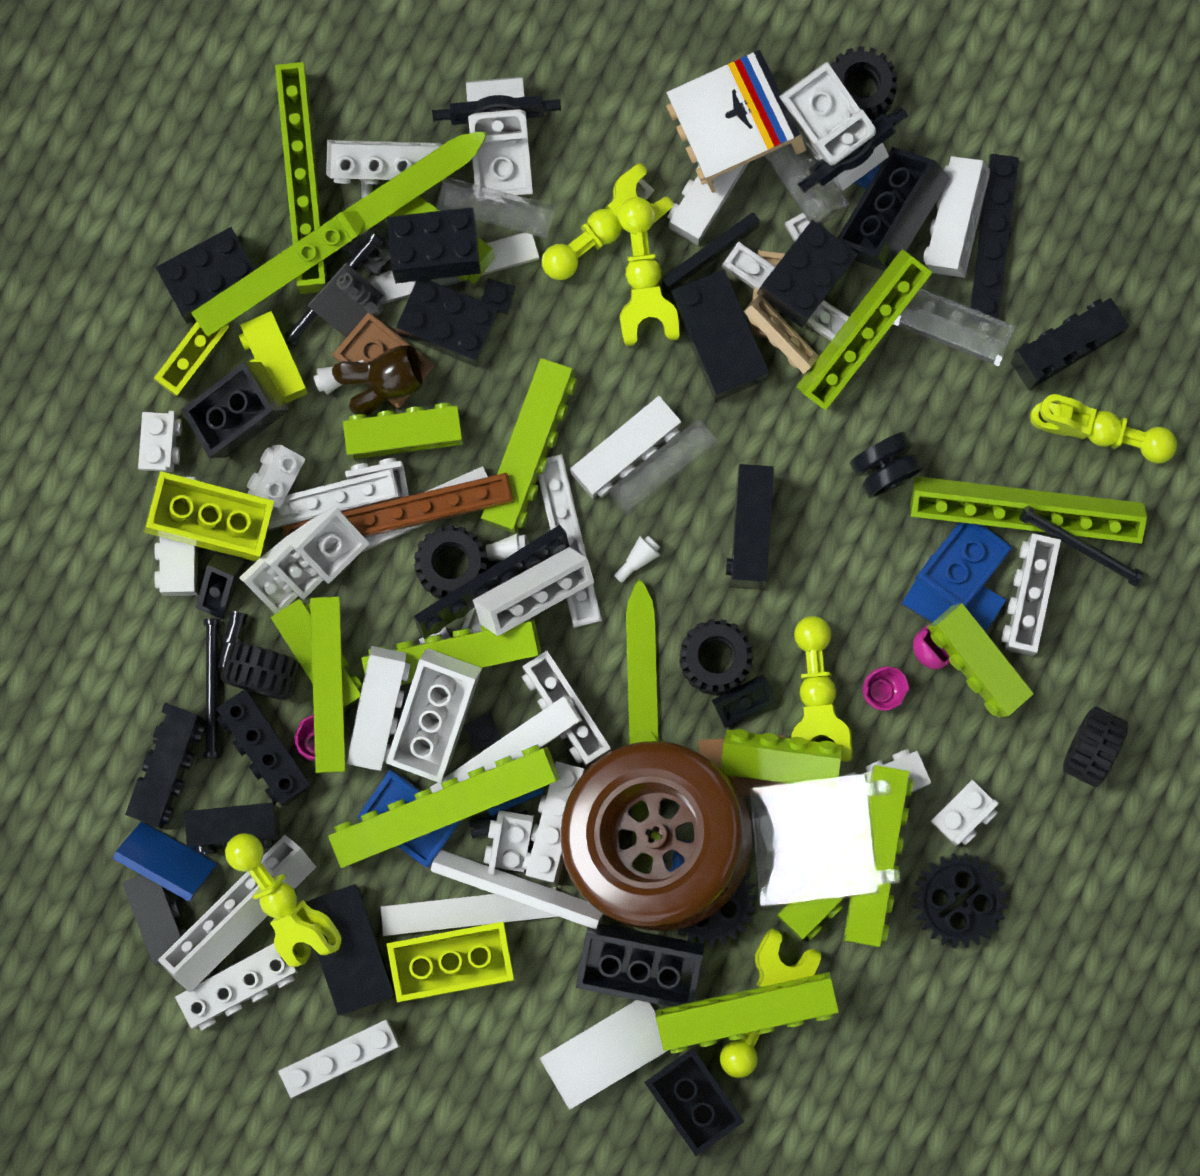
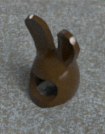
[332,345,423,416]

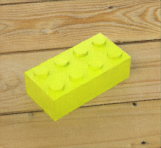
[144,471,274,561]
[387,922,515,1003]

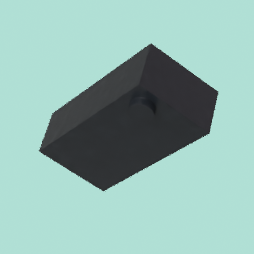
[837,147,950,271]
[671,269,769,401]
[726,464,774,590]
[305,884,396,1016]
[576,923,704,1007]

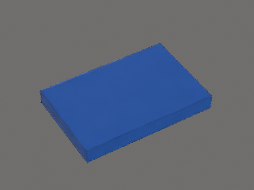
[915,522,1012,607]
[901,555,1006,632]
[357,769,462,868]
[113,822,217,902]

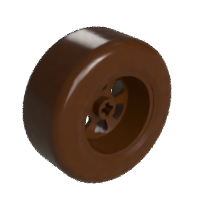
[560,741,752,931]

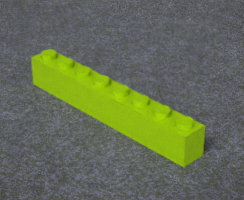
[275,62,328,294]
[910,476,1147,544]
[328,744,561,868]

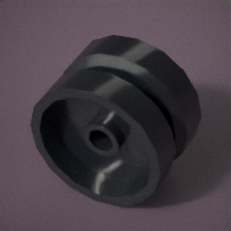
[849,432,925,498]

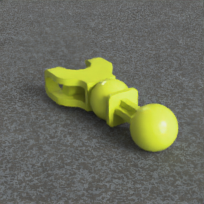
[542,163,674,280]
[618,197,679,346]
[1030,394,1177,464]
[791,616,853,762]
[225,833,341,967]
[720,928,821,1078]

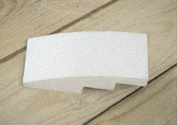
[239,506,370,614]
[539,1000,668,1110]

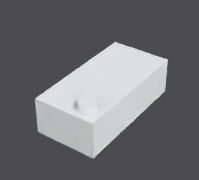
[386,648,482,783]

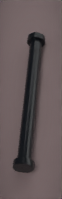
[283,230,384,346]
[1019,505,1143,586]
[203,618,221,759]

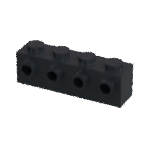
[216,689,313,807]

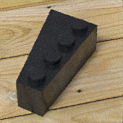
[1010,298,1129,391]
[125,703,206,829]

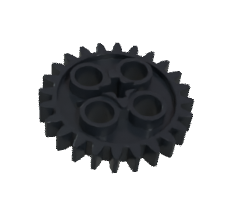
[912,853,1008,948]
[674,860,758,948]

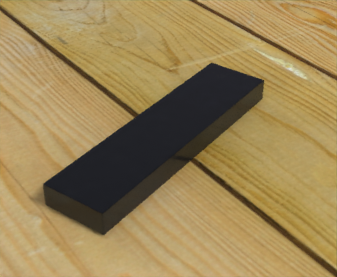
[662,213,760,293]

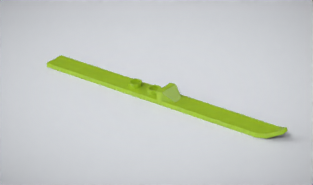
[191,131,487,337]
[626,579,661,928]

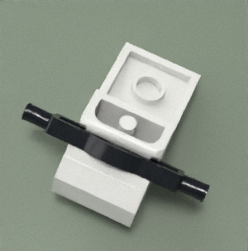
[779,62,908,194]
[432,77,561,199]

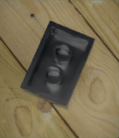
[387,207,481,284]
[757,219,858,328]
[155,227,255,324]
[396,280,498,367]
[182,361,289,458]
[184,802,281,855]
[644,1048,744,1156]

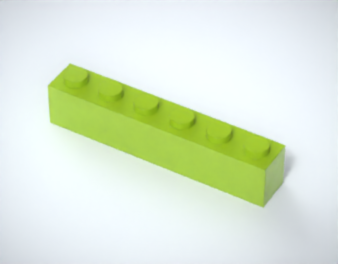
[796,249,933,411]
[481,358,578,534]
[361,619,542,685]
[843,765,913,948]
[655,972,839,1053]

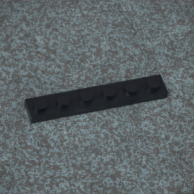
[968,154,1019,325]
[414,525,570,639]

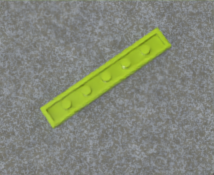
[310,597,346,774]

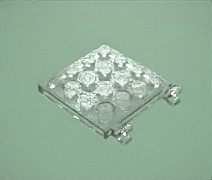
[750,774,900,907]

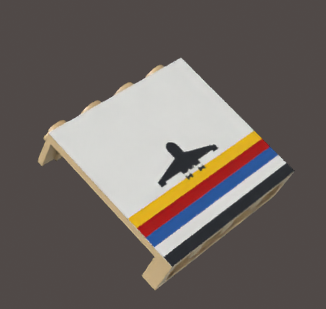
[666,50,806,193]

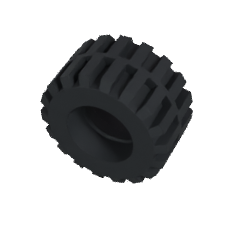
[830,46,898,120]
[414,525,488,598]
[679,619,753,695]
[220,642,300,700]
[1063,706,1128,787]

